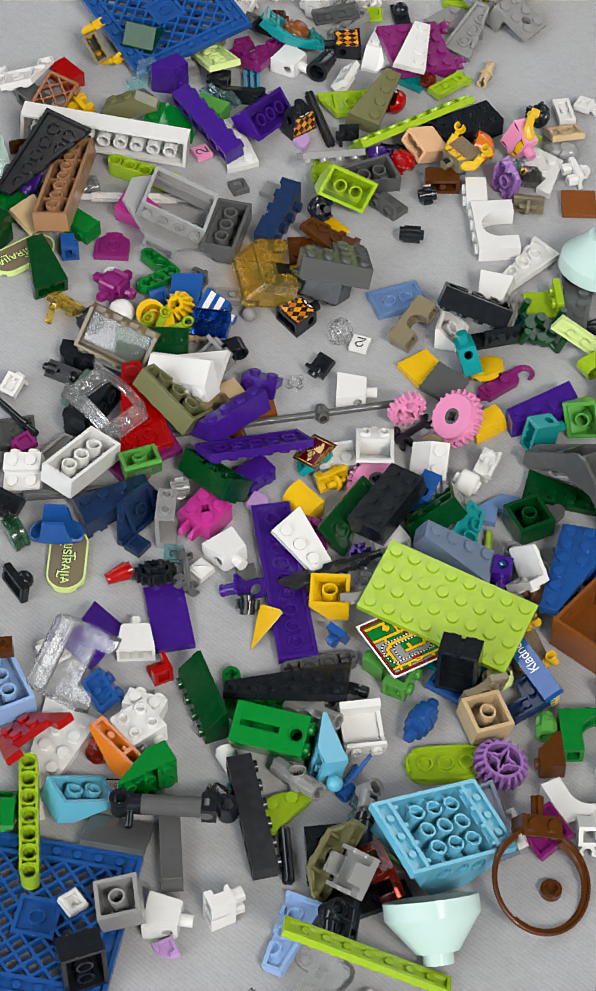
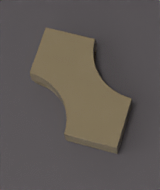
[458,672,509,703]

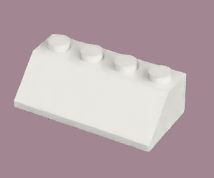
[147,352,220,402]

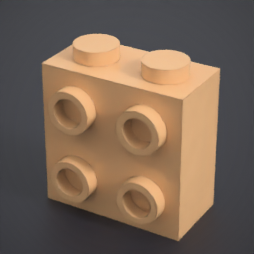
[401,126,446,164]

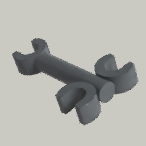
[173,548,200,597]

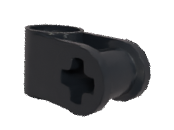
[221,336,249,361]

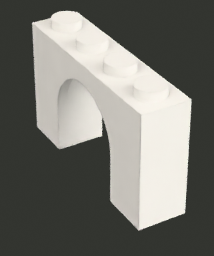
[467,199,521,262]
[539,767,596,833]

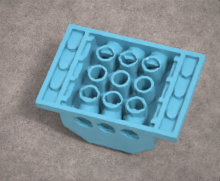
[368,778,518,895]

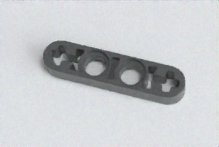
[280,649,358,672]

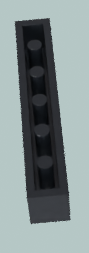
[226,753,282,881]

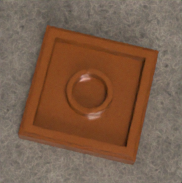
[561,190,596,218]

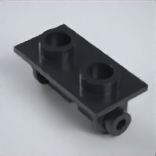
[43,359,83,386]

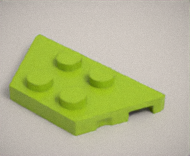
[317,89,368,118]

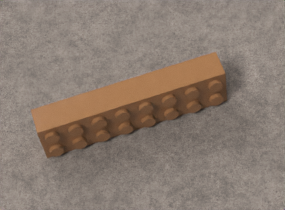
[32,137,96,232]

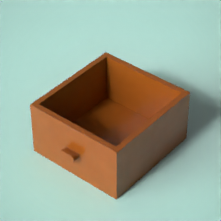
[549,577,596,675]

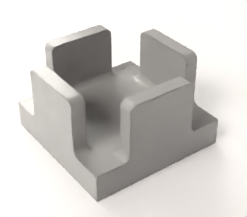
[323,843,381,901]

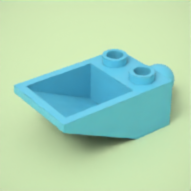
[307,712,348,792]

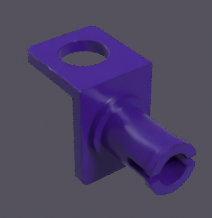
[490,555,514,590]
[219,573,266,599]

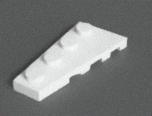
[392,21,430,75]
[223,118,259,174]
[503,236,560,290]
[271,506,338,574]

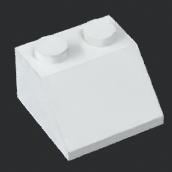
[409,441,451,484]

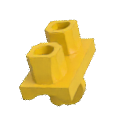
[67,92,95,112]
[314,464,348,494]

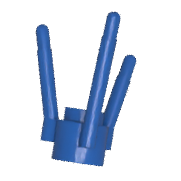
[334,754,372,803]

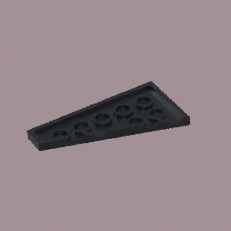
[0,108,92,197]
[223,661,352,702]

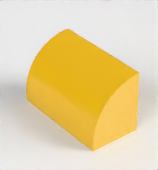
[473,404,507,445]
[282,479,324,518]

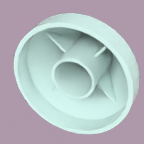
[558,227,596,293]
[382,891,481,967]

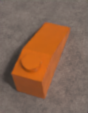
[89,715,141,779]

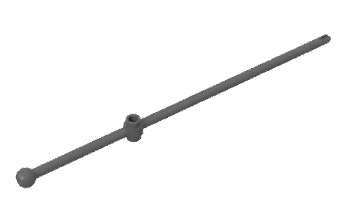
[172,400,395,437]

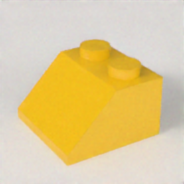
[309,573,351,621]

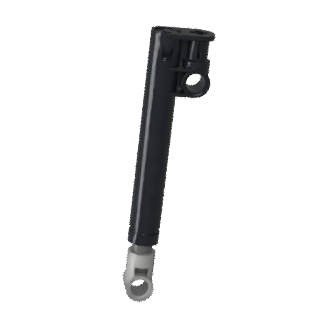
[318,777,384,941]

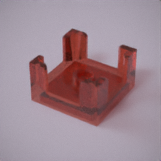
[357,838,406,905]

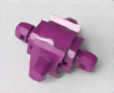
[93,268,136,302]

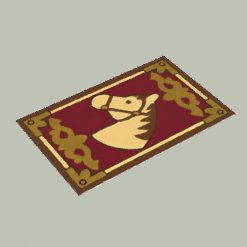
[292,434,337,470]

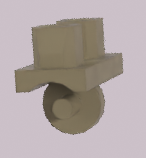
[513,193,545,215]

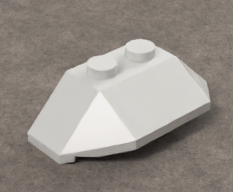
[361,26,390,74]

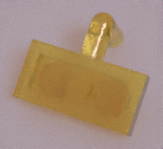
[45,291,85,324]

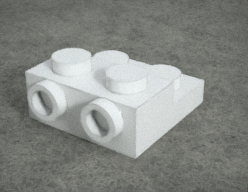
[3,449,45,493]
[120,687,168,720]

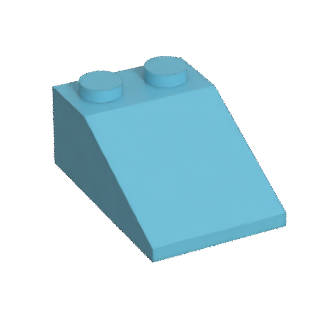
[40,775,120,823]

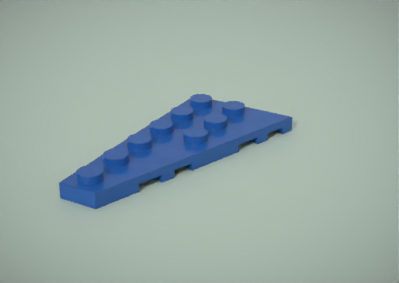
[539,524,596,615]

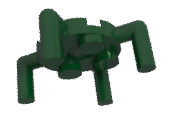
[518,298,567,354]

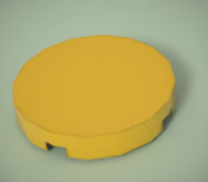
[469,356,504,382]

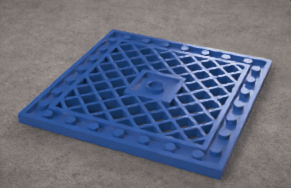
[81,0,252,80]
[0,832,144,991]

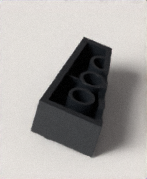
[437,281,513,329]

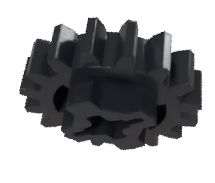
[134,559,177,587]

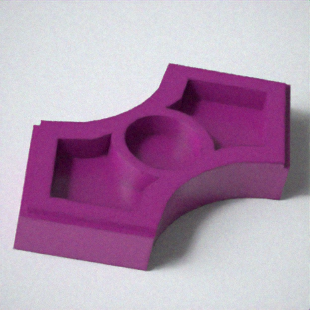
[229,35,255,58]

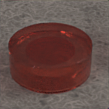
[419,73,436,88]

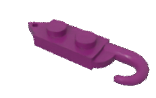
[476,365,535,403]

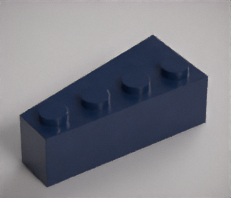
[254,177,303,251]
[72,474,150,539]

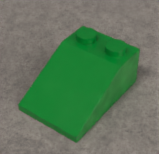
[143,102,197,144]

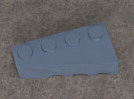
[413,520,495,583]

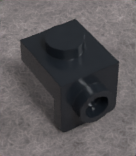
[305,351,336,380]

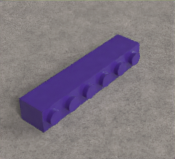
[171,84,244,165]

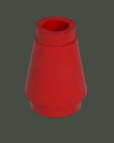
[104,561,134,585]

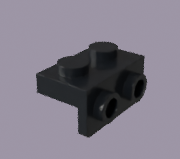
[0,487,26,521]

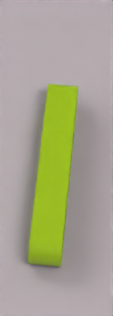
[19,752,41,890]

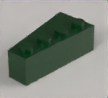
[177,448,253,504]

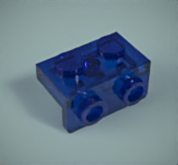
[191,307,231,339]

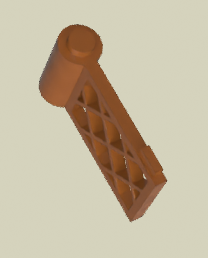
[31,70,81,108]

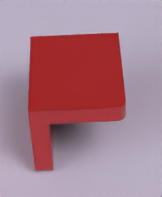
[146,651,174,687]

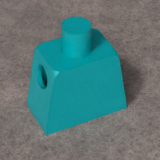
[453,330,483,377]
[520,413,565,451]

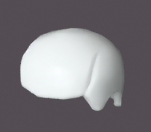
[109,299,135,322]

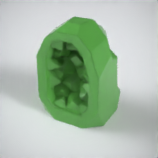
[535,710,557,742]

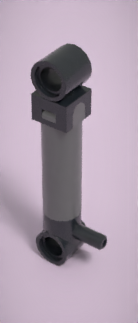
[109,788,239,829]

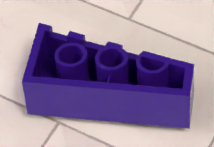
[505,381,578,438]

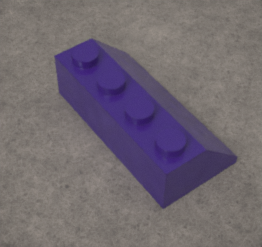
[231,86,291,142]
[191,386,271,442]

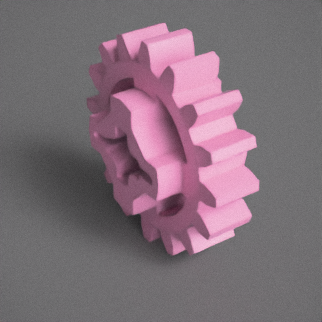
[387,391,427,427]

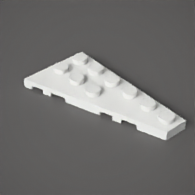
[27,696,97,807]

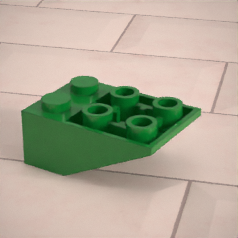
[118,740,178,804]

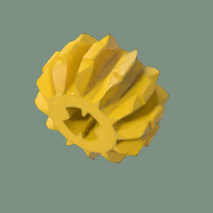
[165,291,195,322]

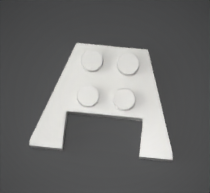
[0,56,55,91]
[494,147,564,199]

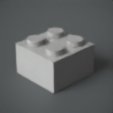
[93,872,146,933]

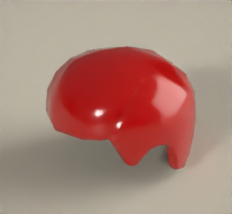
[387,89,406,114]

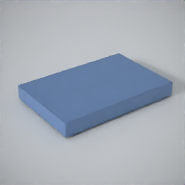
[366,280,426,320]

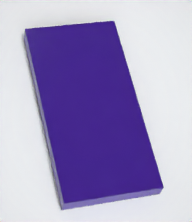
[143,583,196,654]

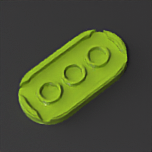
[404,744,481,785]

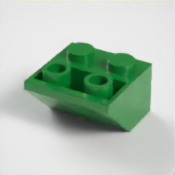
[0,791,19,832]

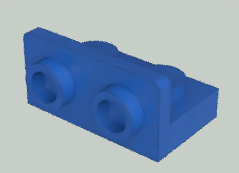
[81,667,125,714]

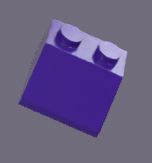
[150,53,189,94]

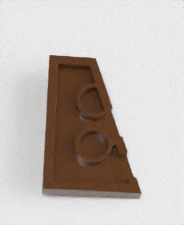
[299,217,361,249]

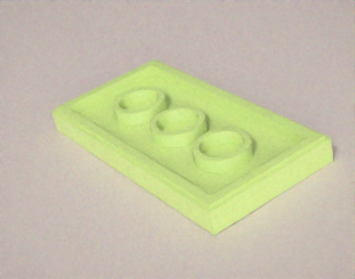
[191,43,241,72]

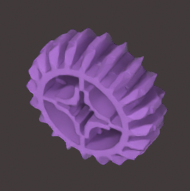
[472,737,529,793]

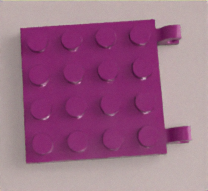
[375,21,467,78]

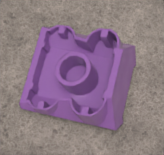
[492,155,522,203]

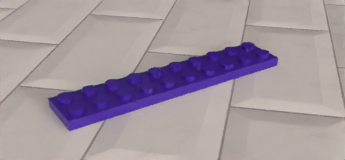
[251,501,319,664]

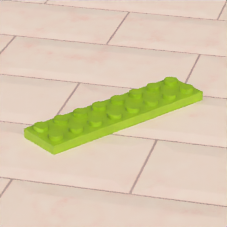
[348,95,475,149]

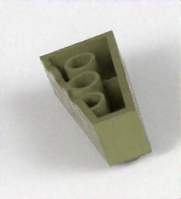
[346,68,401,133]
[132,363,215,435]

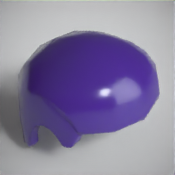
[367,146,392,159]

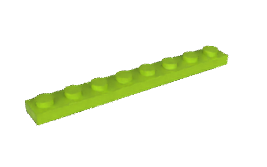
[281,915,451,991]

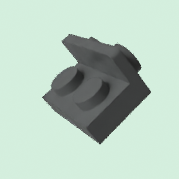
[369,190,408,221]

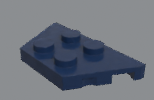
[117,482,158,547]

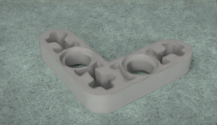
[330,0,370,40]

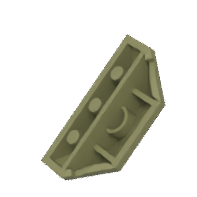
[100,88,160,119]
[306,819,367,903]

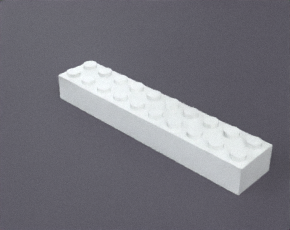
[20,101,191,168]

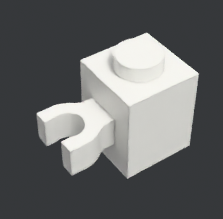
[576,815,596,857]

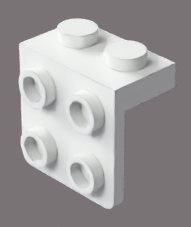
[505,544,549,594]
[110,699,168,754]

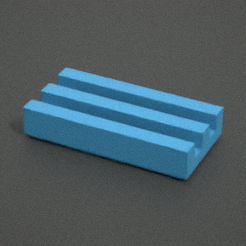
[243,70,260,88]

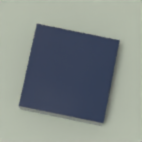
[124,533,151,558]

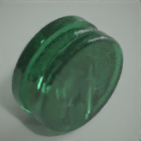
[0,513,31,552]

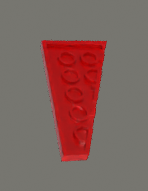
[120,360,174,452]

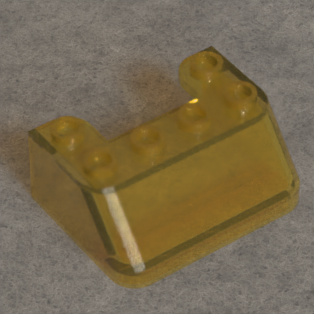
[232,239,299,307]

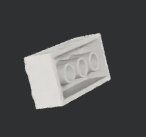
[41,425,121,499]

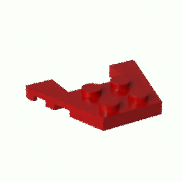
[0,712,75,766]

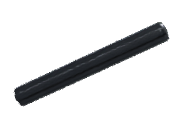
[305,90,335,148]

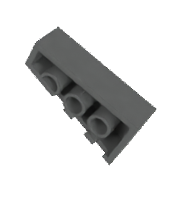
[342,153,402,193]

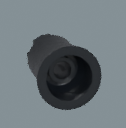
[306,49,337,82]

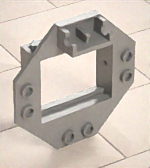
[122,165,220,259]

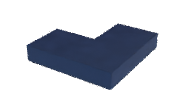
[507,675,551,725]

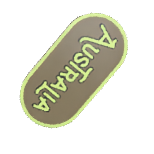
[0,234,55,277]
[46,534,89,593]

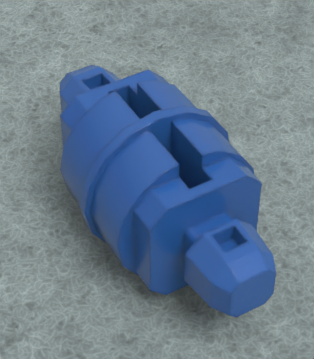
[403,698,439,743]

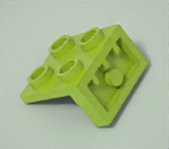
[523,278,565,319]

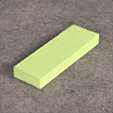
[551,315,596,354]

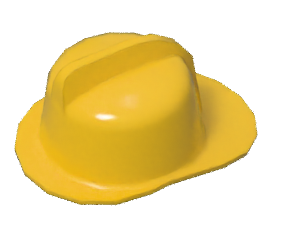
[136,299,175,327]

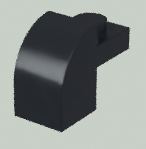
[60,339,96,372]

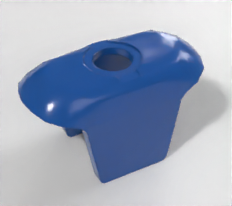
[28,504,85,545]

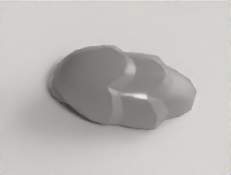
[543,141,579,160]

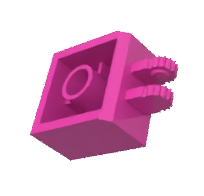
[178,488,233,541]

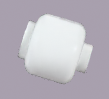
[452,469,482,497]

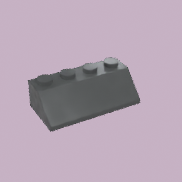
[200,198,252,265]

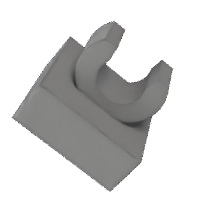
[184,56,200,77]

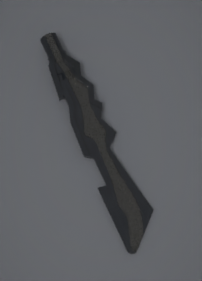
[277,549,383,591]

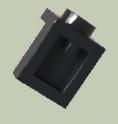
[336,124,359,147]

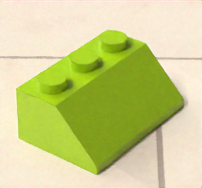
[314,163,378,214]

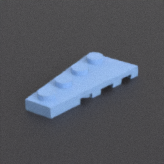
[262,890,322,978]

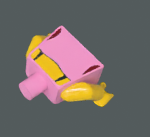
[500,108,540,161]

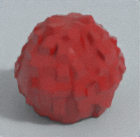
[390,149,416,175]

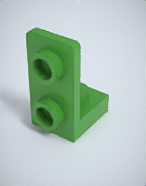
[382,667,423,702]

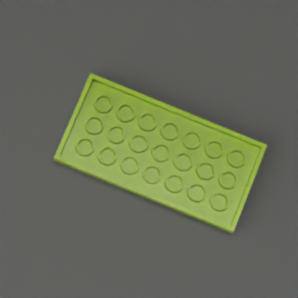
[356,540,539,673]

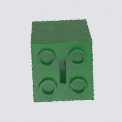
[228,699,318,765]

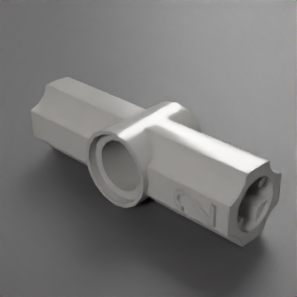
[283,701,344,731]
[270,756,326,801]

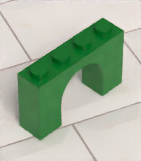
[557,707,596,762]

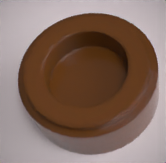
[540,879,562,902]

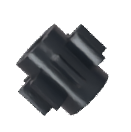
[418,184,437,205]
[235,593,260,615]

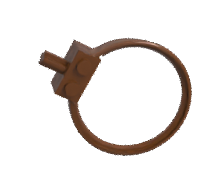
[492,795,591,937]

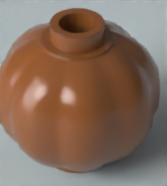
[282,19,309,49]

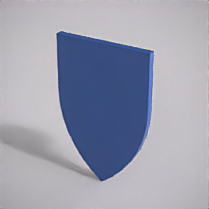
[169,273,204,323]

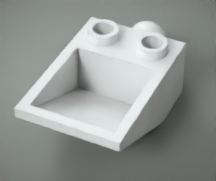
[356,426,394,464]

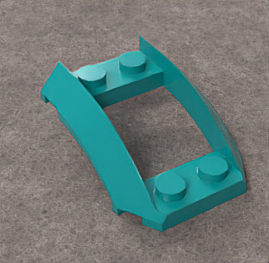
[259,6,325,51]

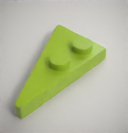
[265,790,312,836]

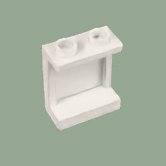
[337,698,388,758]

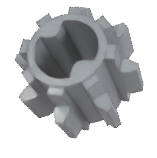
[169,476,190,500]

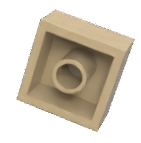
[456,689,515,745]

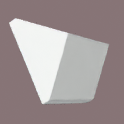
[434,309,469,352]

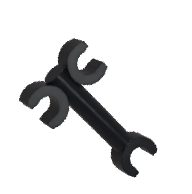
[394,414,433,451]

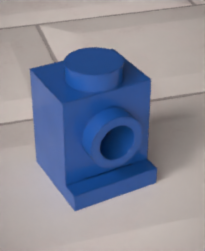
[60,233,80,261]

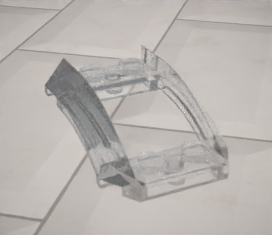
[61,362,148,438]

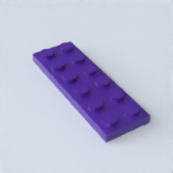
[195,429,314,464]

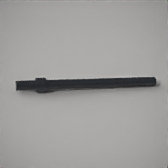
[0,397,39,437]

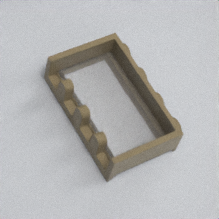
[74,302,161,369]

